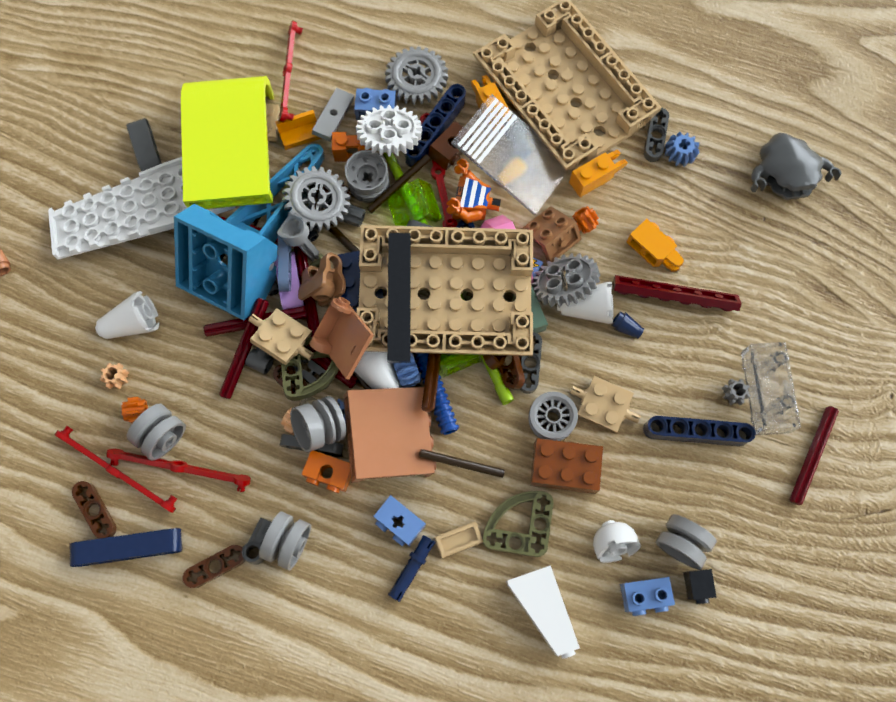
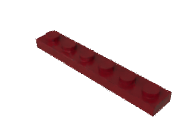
[613,275,742,312]

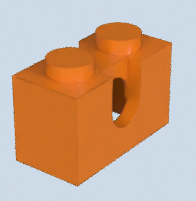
[332,132,372,162]
[302,450,351,494]

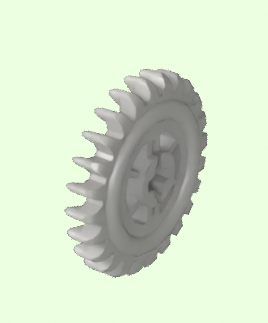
[385,46,448,105]
[282,166,351,232]

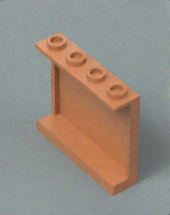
[343,387,436,483]

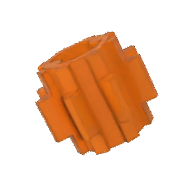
[572,206,599,234]
[121,397,148,424]

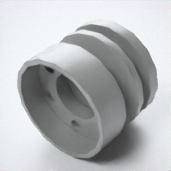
[345,150,390,203]
[290,396,346,452]

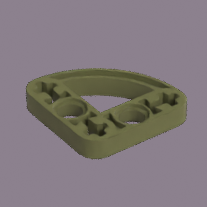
[281,337,339,401]
[483,491,553,557]

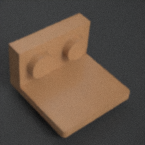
[522,207,582,262]

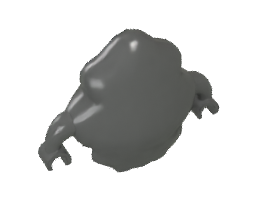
[751,132,842,200]

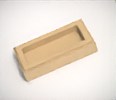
[434,521,483,559]

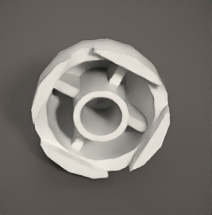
[593,520,641,563]

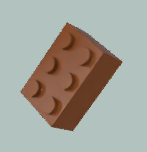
[530,438,603,494]

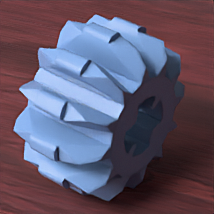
[665,132,699,167]
[393,353,421,388]

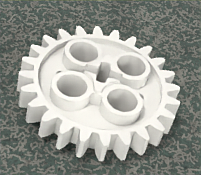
[356,105,422,156]

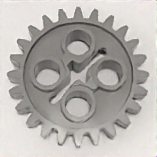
[531,253,600,308]

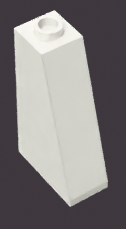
[506,566,580,659]

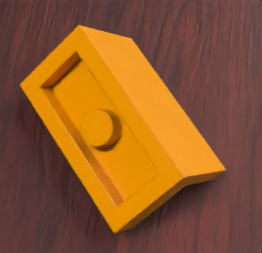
[275,110,322,150]

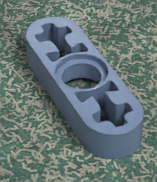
[278,236,291,292]

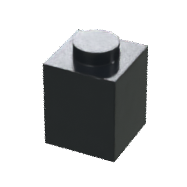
[683,569,717,604]

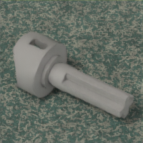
[277,213,319,261]

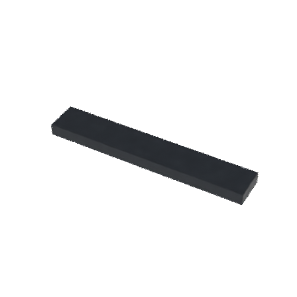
[387,233,411,363]

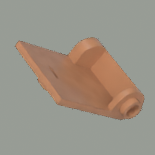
[309,297,374,379]

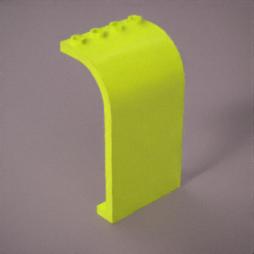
[181,76,274,209]

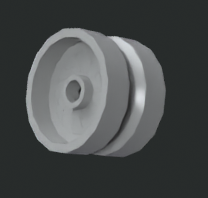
[127,403,186,461]
[259,511,311,571]
[656,514,717,570]

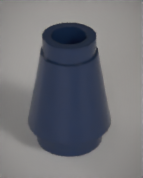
[611,311,644,339]

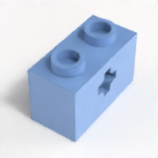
[373,495,426,547]

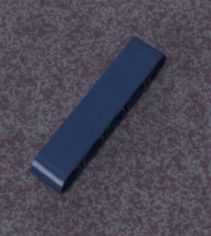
[405,84,466,167]
[643,416,756,446]
[69,528,182,567]

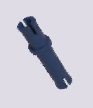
[388,535,436,602]

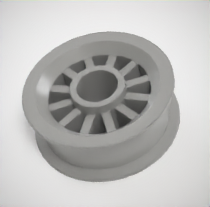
[528,392,578,441]

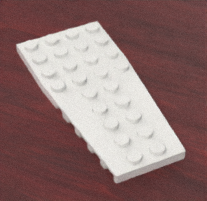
[48,157,236,260]

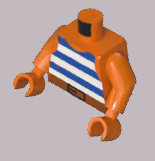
[447,158,501,223]

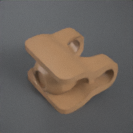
[298,252,346,307]

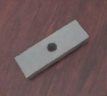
[312,88,354,142]

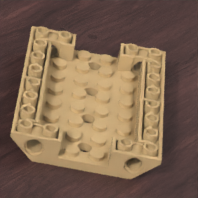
[473,0,662,170]
[357,225,533,356]

